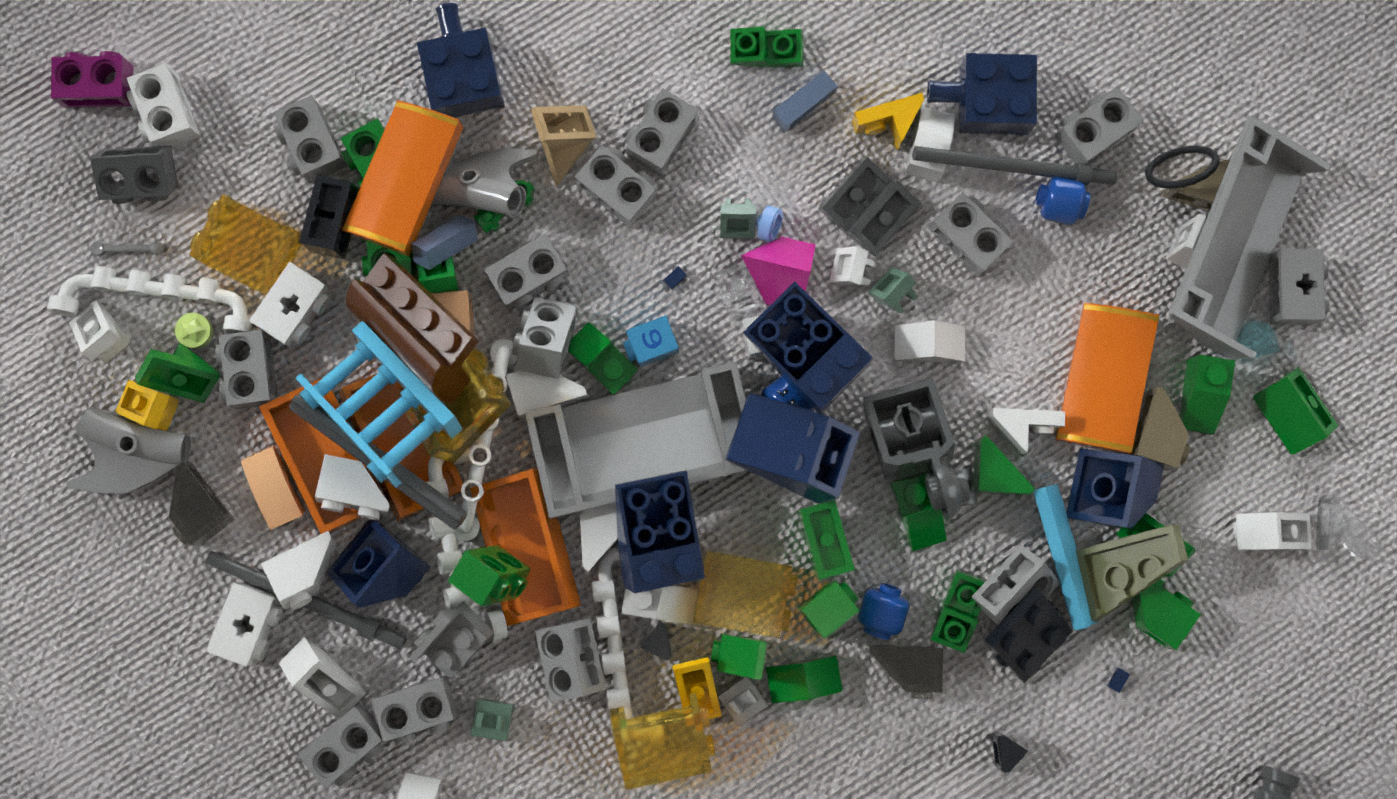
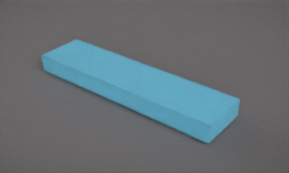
[1033,484,1098,630]

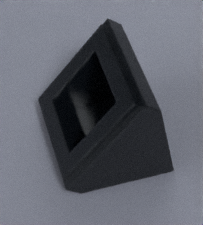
[641,623,672,661]
[991,732,1028,773]

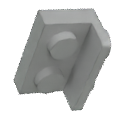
[409,602,495,679]

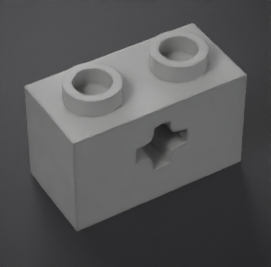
[1269,249,1329,325]

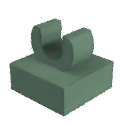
[720,198,756,238]
[868,267,917,313]
[471,698,514,741]

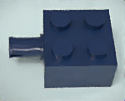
[417,3,505,118]
[927,53,1037,135]

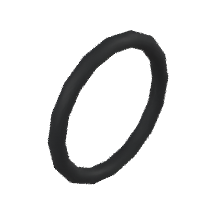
[1145,145,1220,189]

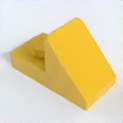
[852,93,924,150]
[115,380,179,431]
[672,657,722,724]

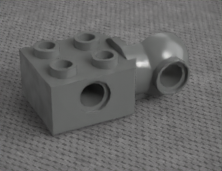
[863,378,970,521]

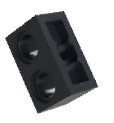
[299,174,359,259]

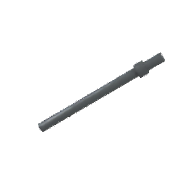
[912,146,1117,185]
[205,551,407,650]

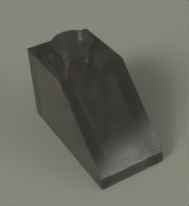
[169,462,235,546]
[866,644,943,699]

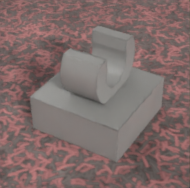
[718,677,768,727]

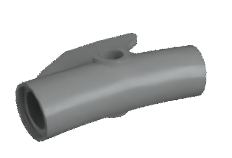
[431,149,539,217]
[67,406,191,494]

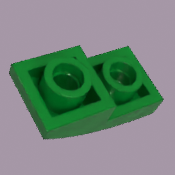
[730,26,804,67]
[930,568,987,653]

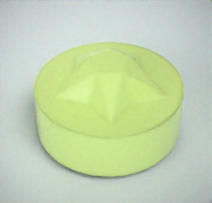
[175,313,214,349]

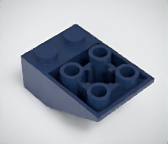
[743,282,873,414]
[725,393,860,504]
[615,470,705,594]

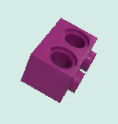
[51,51,134,108]

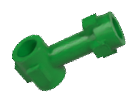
[474,180,535,234]

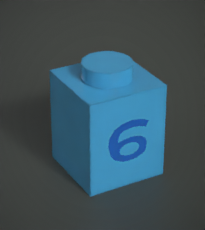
[623,315,679,368]

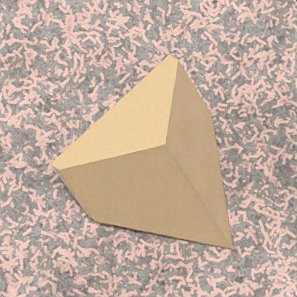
[531,106,597,188]

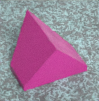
[741,237,816,306]

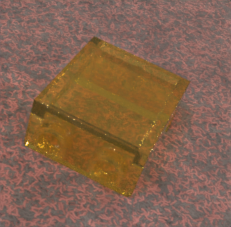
[189,194,302,296]
[405,349,511,463]
[693,551,797,639]
[610,693,716,790]

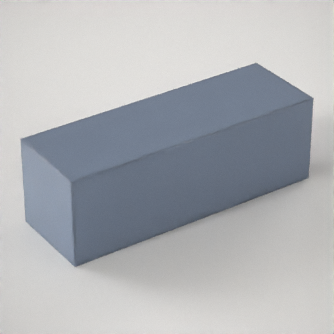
[772,70,838,132]
[411,214,477,270]

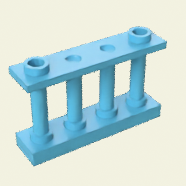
[296,321,463,488]

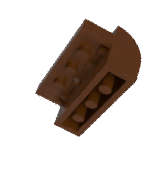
[346,253,479,403]

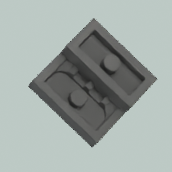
[818,157,921,256]

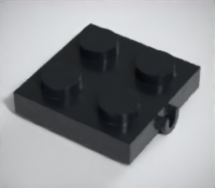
[984,587,1073,684]

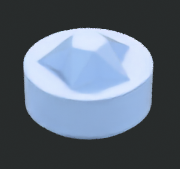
[756,205,783,242]

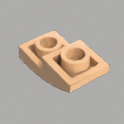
[241,445,305,530]

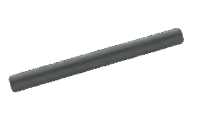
[289,394,467,529]

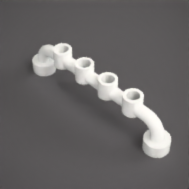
[47,266,253,334]
[456,339,518,541]
[426,434,508,641]
[592,545,665,746]

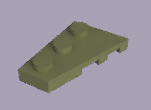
[1076,524,1188,621]

